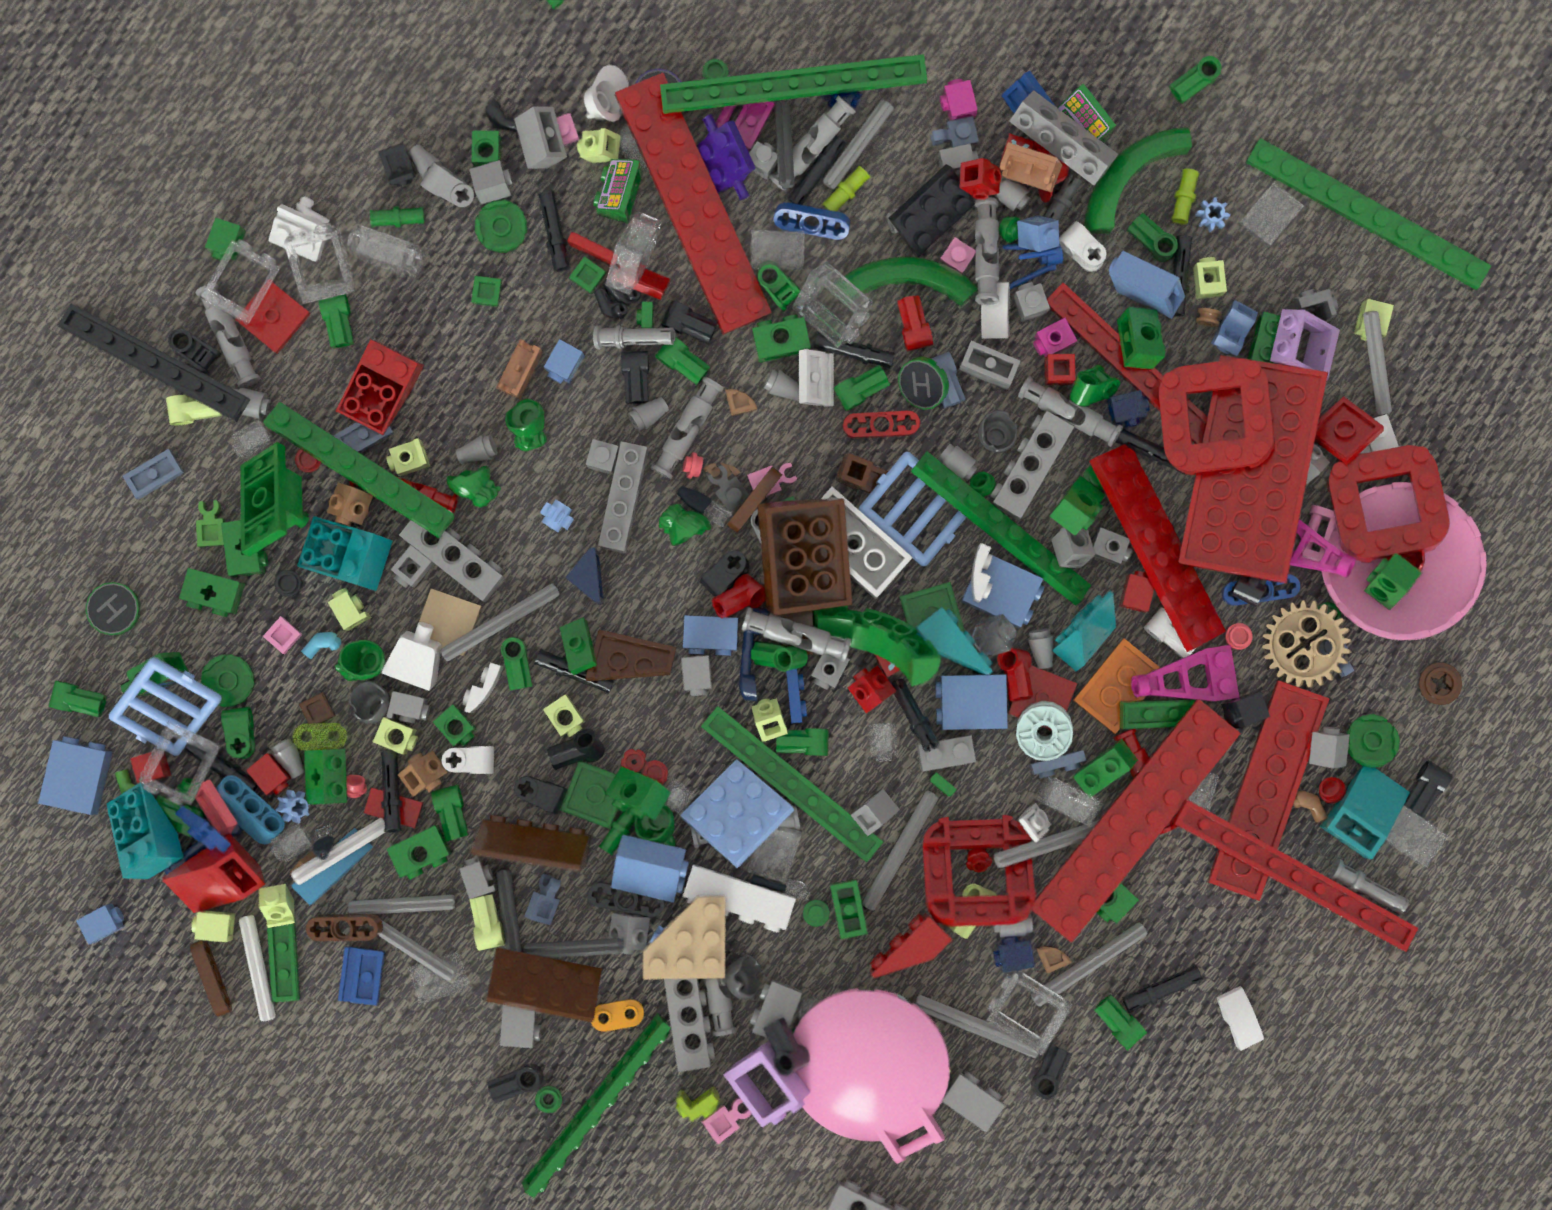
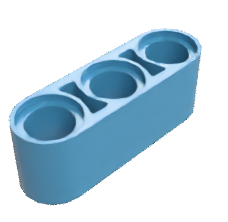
[216,775,285,845]

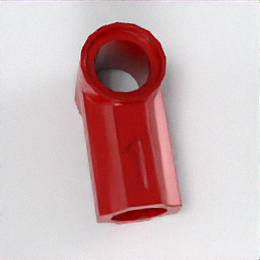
[897,295,933,352]
[712,574,766,619]
[997,647,1034,702]

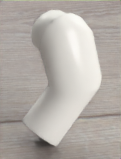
[296,196,329,224]

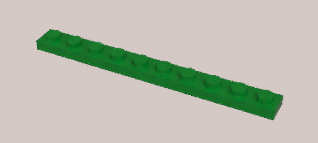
[660,54,927,114]
[1246,138,1491,290]

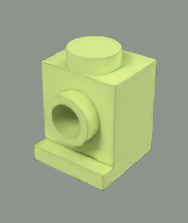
[577,128,621,163]
[1193,257,1227,299]
[386,438,430,476]
[328,588,371,631]
[751,698,788,742]
[259,884,295,928]

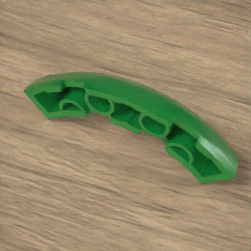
[1084,127,1192,234]
[831,257,978,307]
[814,606,940,686]

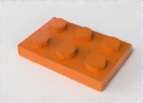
[1073,638,1160,734]

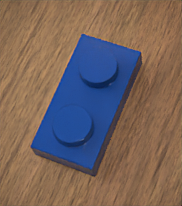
[786,669,807,723]

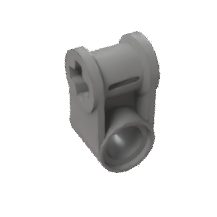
[420,162,474,207]

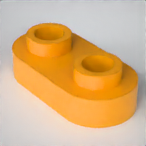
[591,999,644,1032]

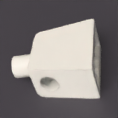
[382,622,442,691]

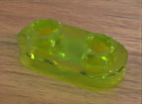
[293,722,347,751]

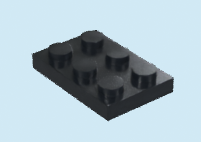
[889,164,975,257]

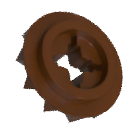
[1418,662,1462,705]

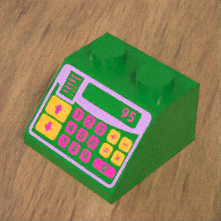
[1057,83,1116,143]
[593,159,643,224]

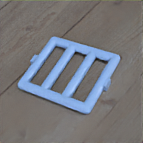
[859,452,967,566]
[109,657,221,756]

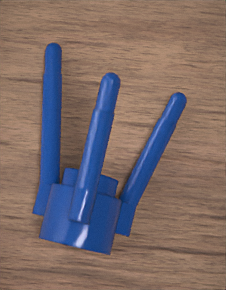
[1002,243,1063,290]

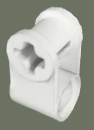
[1059,221,1106,272]
[442,746,494,774]

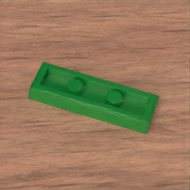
[1120,699,1196,729]
[267,923,300,1003]

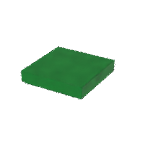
[899,582,965,632]
[560,761,618,829]

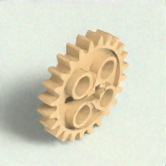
[1262,600,1352,688]

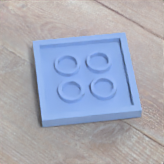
[680,759,794,868]

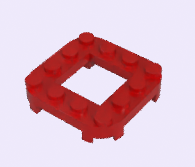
[1159,359,1275,475]
[1327,445,1450,563]
[922,815,1036,926]

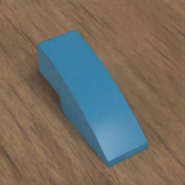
[291,828,373,905]

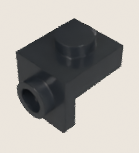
[379,142,415,187]

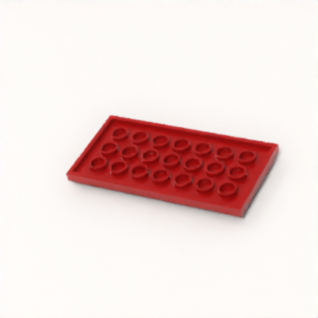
[1178,355,1328,584]

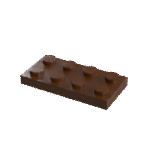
[486,947,602,1022]

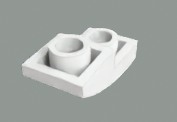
[981,282,1010,339]
[971,543,993,603]
[463,663,503,713]
[1018,803,1052,842]
[1217,986,1264,1051]

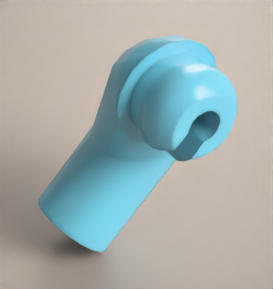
[301,632,341,659]

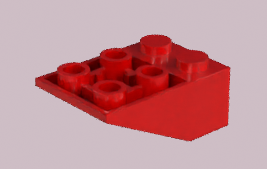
[336,339,424,435]
[162,833,265,913]
[869,913,952,978]

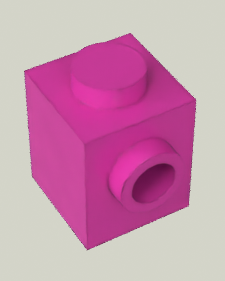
[940,79,978,121]
[1033,318,1077,358]

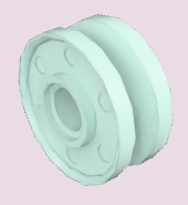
[1016,701,1073,761]

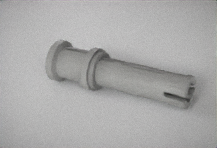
[593,325,675,349]
[1327,858,1409,915]

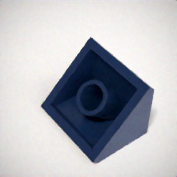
[565,547,604,605]

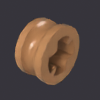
[1196,308,1222,327]

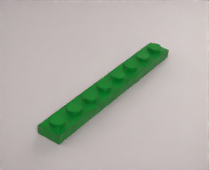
[263,402,455,538]
[911,451,1091,606]
[701,706,883,863]
[521,1013,671,1198]

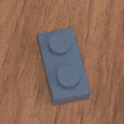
[333,422,394,453]
[123,449,184,500]
[1029,750,1086,778]

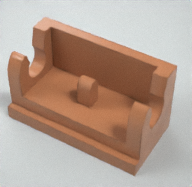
[1000,142,1062,192]
[496,339,543,400]

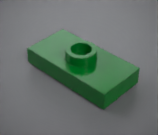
[560,617,597,675]

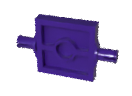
[696,114,756,200]

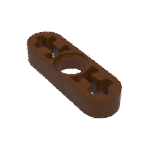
[727,466,783,533]
[306,914,383,941]
[190,940,232,1017]

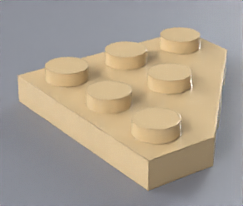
[643,895,725,979]

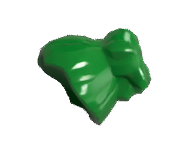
[505,398,547,451]
[446,466,501,507]
[659,504,711,546]
[334,640,385,681]
[635,804,676,847]

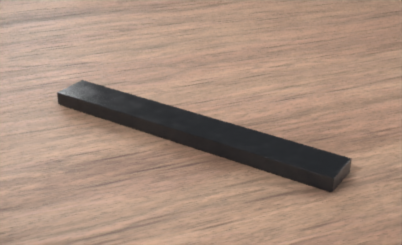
[57,304,250,422]

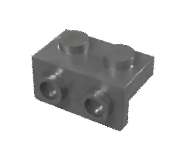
[1287,289,1338,322]

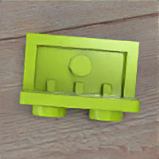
[675,1086,720,1122]

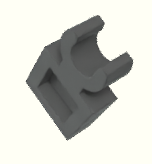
[705,463,750,512]

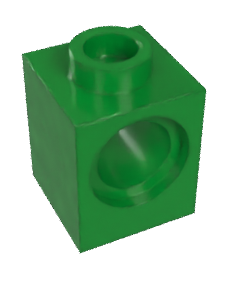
[472,131,502,167]
[205,217,246,262]
[433,704,477,746]

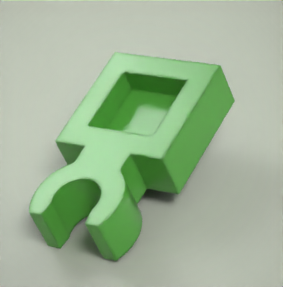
[196,500,225,548]

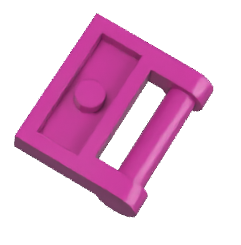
[716,101,775,151]

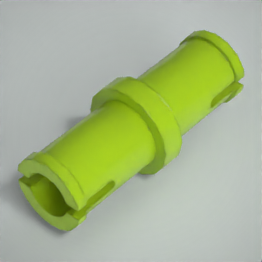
[822,166,870,212]
[1171,169,1199,225]

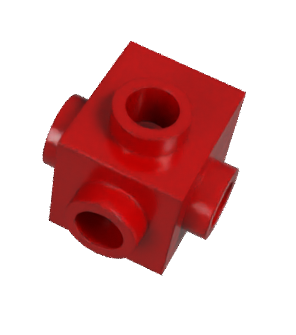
[960,158,1002,200]
[847,665,896,713]

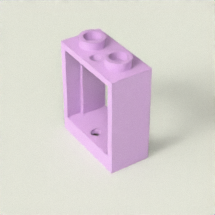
[1270,309,1340,381]
[723,1041,810,1127]

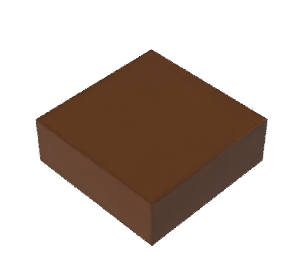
[299,692,336,728]

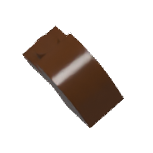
[835,453,888,498]

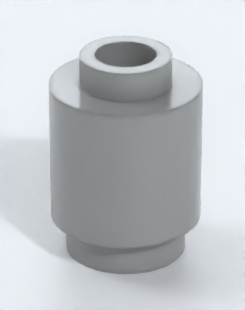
[994,175,1031,212]
[233,387,271,419]
[938,444,978,481]
[993,913,1033,938]

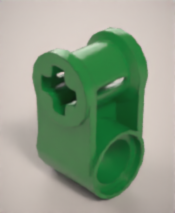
[757,261,804,312]
[1069,365,1120,407]
[221,706,256,759]

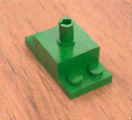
[240,442,309,557]

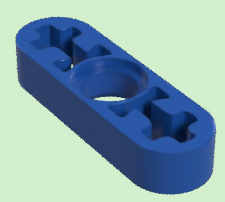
[773,202,850,240]
[1221,574,1300,606]

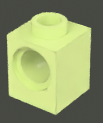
[1354,299,1394,341]
[543,694,585,738]
[373,717,418,754]
[192,910,235,942]

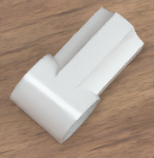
[1144,607,1196,658]

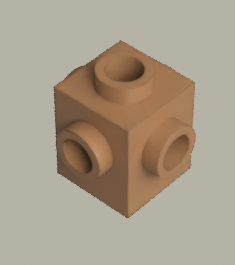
[327,483,373,527]
[398,751,448,796]

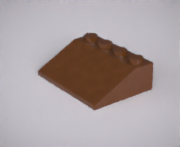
[758,498,852,615]
[471,815,591,871]

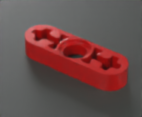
[843,411,920,439]

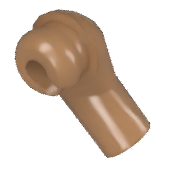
[1293,790,1328,823]

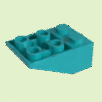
[297,516,393,591]
[1052,591,1116,671]
[915,608,993,675]
[1320,766,1410,859]
[106,782,183,879]

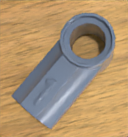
[931,352,966,409]

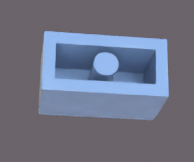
[683,616,738,656]

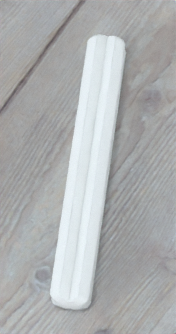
[291,818,385,885]
[239,915,276,1021]

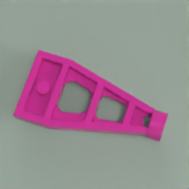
[1290,519,1356,578]
[1131,645,1239,702]

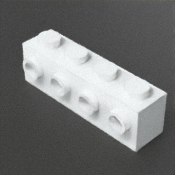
[683,864,796,933]

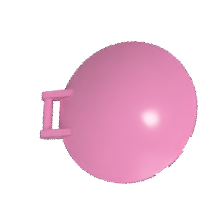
[1302,482,1486,640]
[793,989,949,1164]

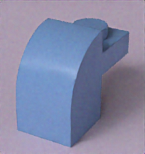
[1211,300,1258,356]

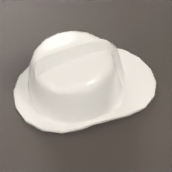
[584,65,629,122]

